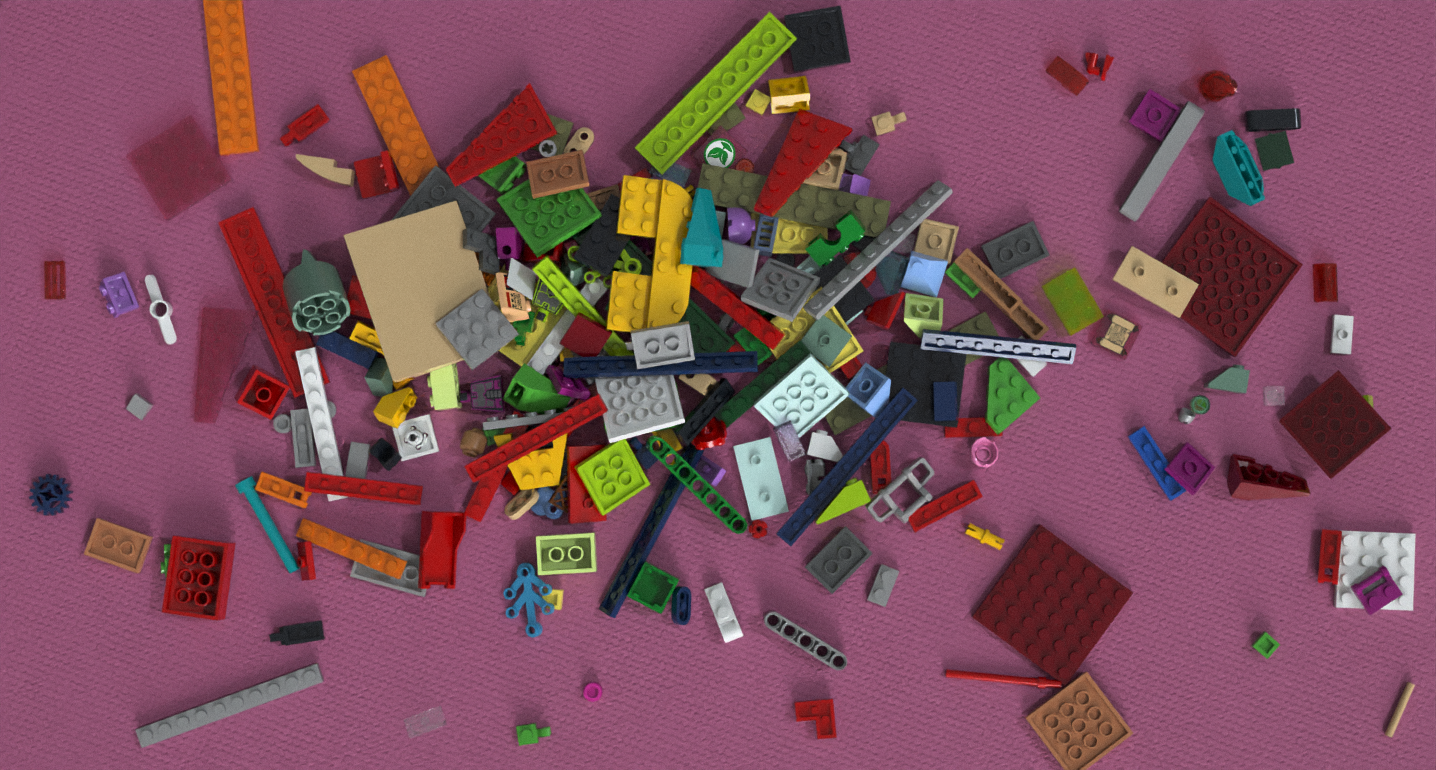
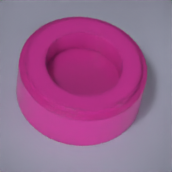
[583,682,603,702]

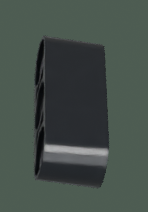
[1245,108,1301,132]

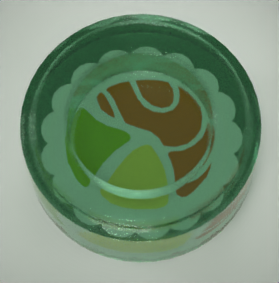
[1190,395,1210,415]

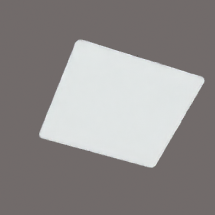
[507,258,536,300]

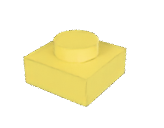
[746,89,771,116]
[542,588,564,610]

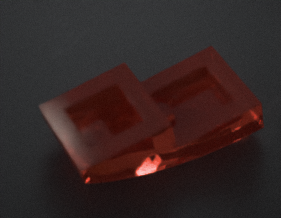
[1046,56,1089,96]

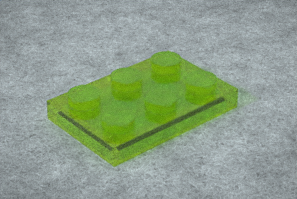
[1041,267,1104,336]

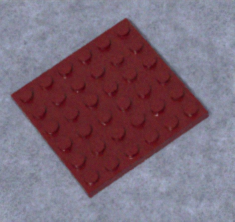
[1161,197,1303,357]
[972,524,1133,686]

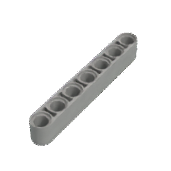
[1119,101,1205,222]

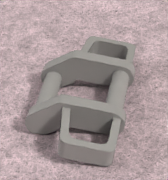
[865,457,934,524]

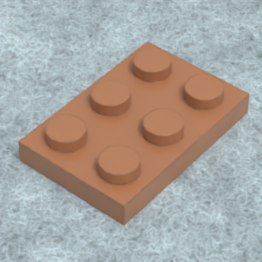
[526,150,590,199]
[84,518,153,573]

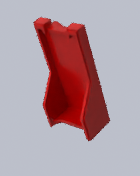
[418,511,467,589]

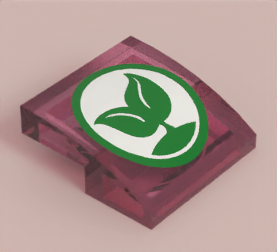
[693,125,748,169]

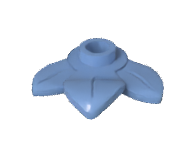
[531,486,566,520]

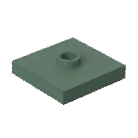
[801,315,852,367]

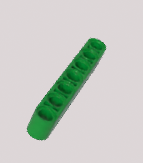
[646,435,747,534]

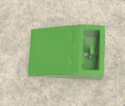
[503,363,572,415]

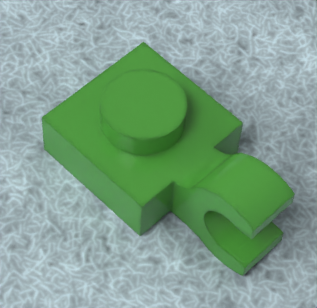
[516,723,551,746]

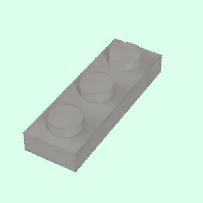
[290,409,316,468]

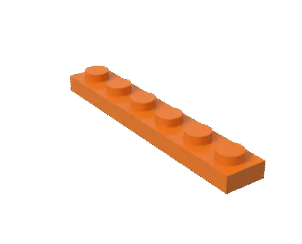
[296,518,407,579]

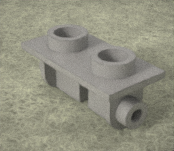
[805,459,825,495]

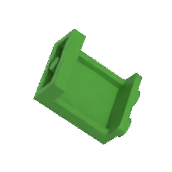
[478,156,526,195]

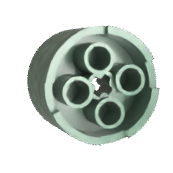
[283,261,350,335]

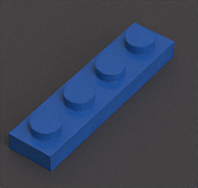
[1127,426,1187,501]

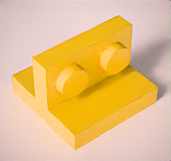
[768,76,810,114]

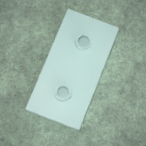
[733,437,789,521]

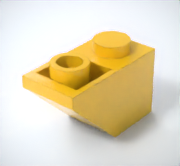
[373,387,417,429]

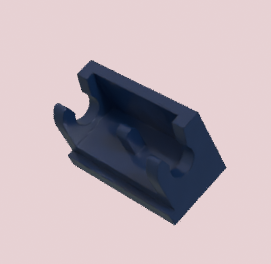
[934,382,958,421]

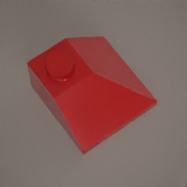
[864,292,905,330]

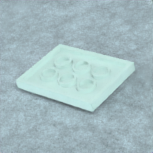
[753,353,850,443]

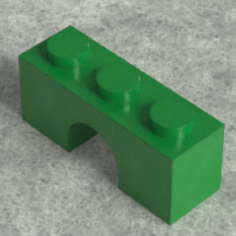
[805,210,865,267]

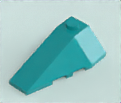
[680,188,724,267]

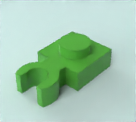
[161,544,171,578]

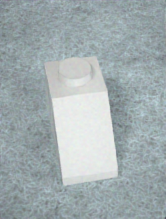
[807,429,843,462]

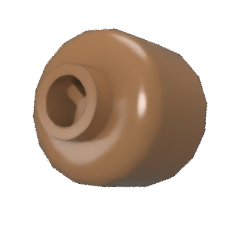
[459,428,487,458]

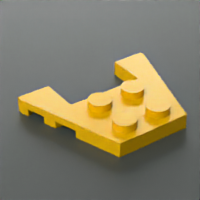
[494,433,568,490]

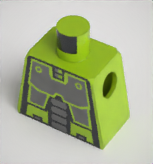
[532,278,565,323]

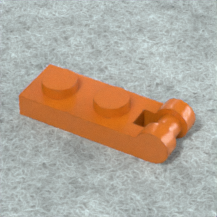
[255,471,312,508]

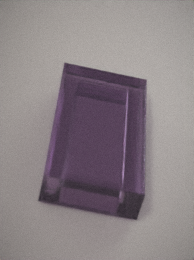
[773,420,806,462]

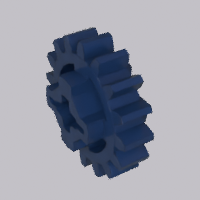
[29,474,73,516]

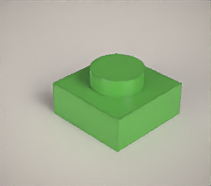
[1251,631,1280,659]

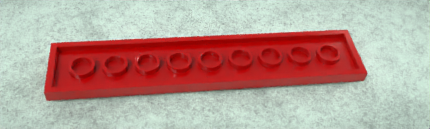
[218,207,331,398]

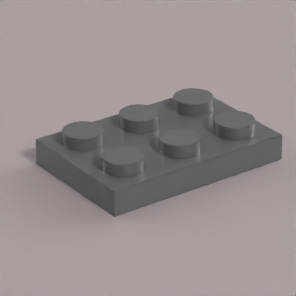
[981,221,1050,279]
[805,526,873,594]

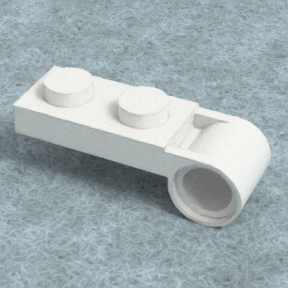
[704,582,743,643]

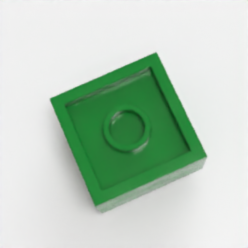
[627,561,680,614]

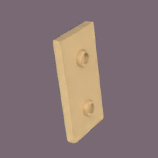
[1112,246,1199,318]

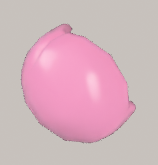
[969,437,999,467]

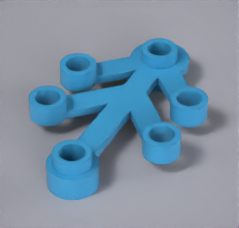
[503,563,555,637]

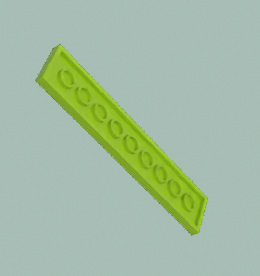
[635,12,797,175]

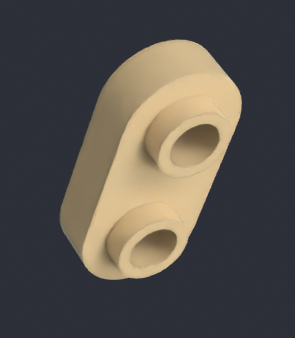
[564,127,594,155]
[504,488,539,520]

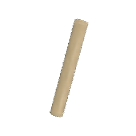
[1385,682,1415,738]

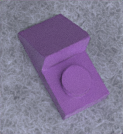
[839,174,871,196]
[694,455,726,487]

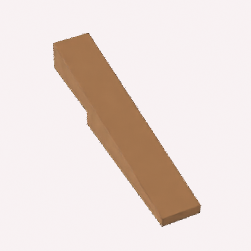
[954,248,1049,340]

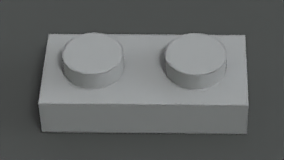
[867,564,899,607]

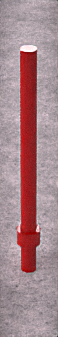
[945,669,1061,689]

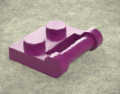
[545,365,590,400]
[1350,565,1402,615]

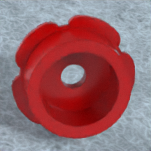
[749,519,768,539]

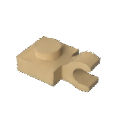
[871,111,907,136]

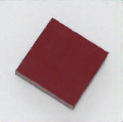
[559,312,612,357]

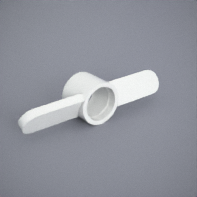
[145,275,177,344]

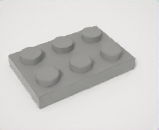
[631,321,695,369]

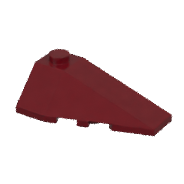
[1227,454,1311,500]

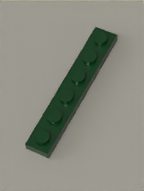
[715,339,813,428]

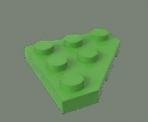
[985,357,1040,435]

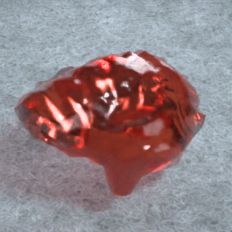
[1197,69,1238,102]

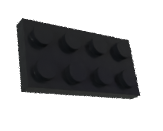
[574,194,632,278]

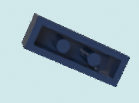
[316,331,380,369]

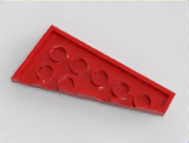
[446,83,557,187]
[754,109,853,217]

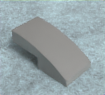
[346,442,371,479]

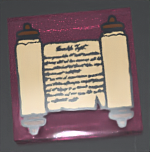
[1090,309,1143,360]

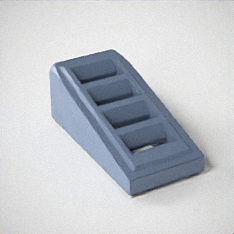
[753,214,779,257]

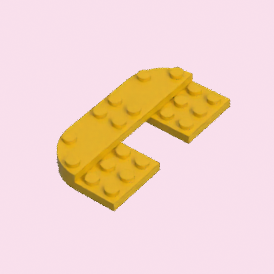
[606,175,693,333]

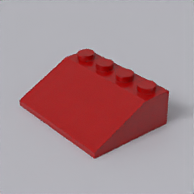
[162,535,236,621]

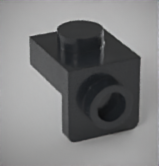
[369,438,402,471]

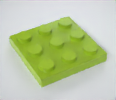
[575,439,650,516]

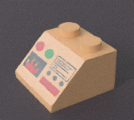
[496,272,532,322]

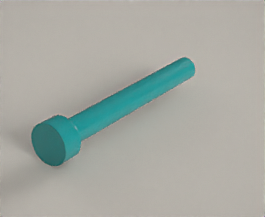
[235,476,300,574]

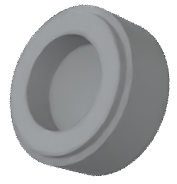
[273,414,292,433]

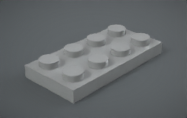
[350,539,427,597]

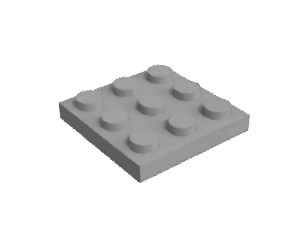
[741,258,820,322]
[436,289,519,370]

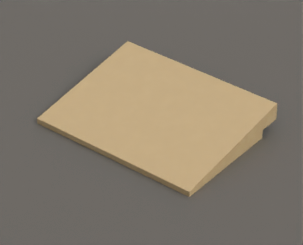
[343,201,507,383]

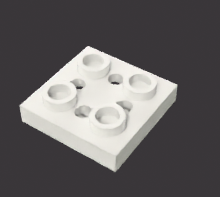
[393,414,439,461]

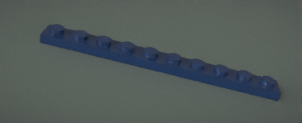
[563,351,758,378]
[776,387,918,546]
[599,443,705,618]

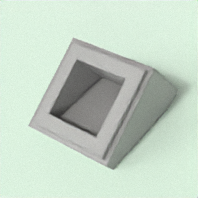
[126,393,153,420]

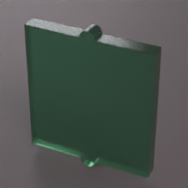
[1254,131,1294,171]

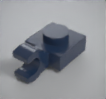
[630,436,658,470]

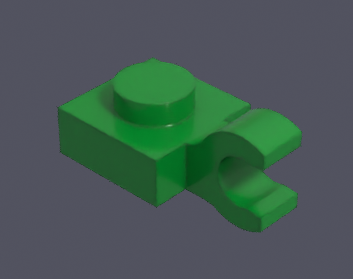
[512,312,536,346]

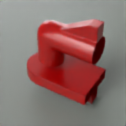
[1085,52,1115,81]

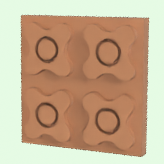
[1025,671,1134,770]

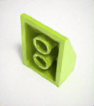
[815,477,871,525]

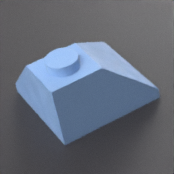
[900,251,948,297]
[846,362,891,418]

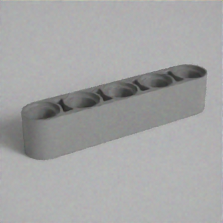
[764,611,847,670]

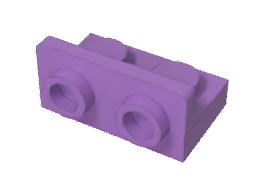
[99,272,139,318]

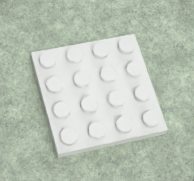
[594,375,685,443]
[1334,530,1416,611]

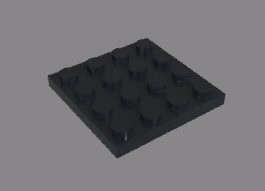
[886,341,966,428]

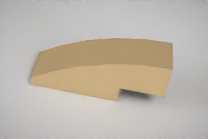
[296,154,355,187]

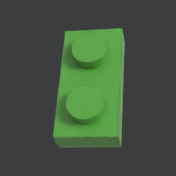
[945,263,980,299]

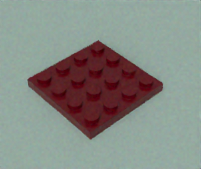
[1279,370,1392,479]

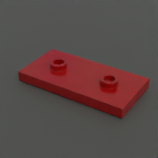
[567,444,607,524]

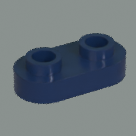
[671,586,691,625]

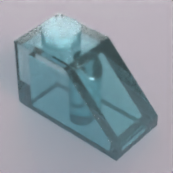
[875,251,909,295]

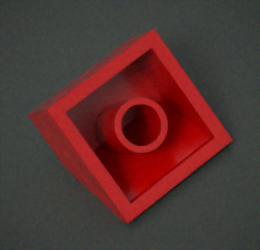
[234,364,290,420]

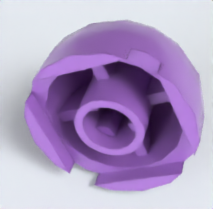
[727,207,756,244]

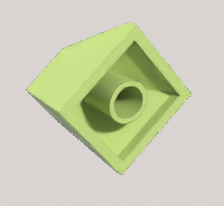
[903,293,943,338]

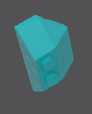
[1212,130,1265,206]

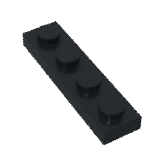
[674,378,735,446]

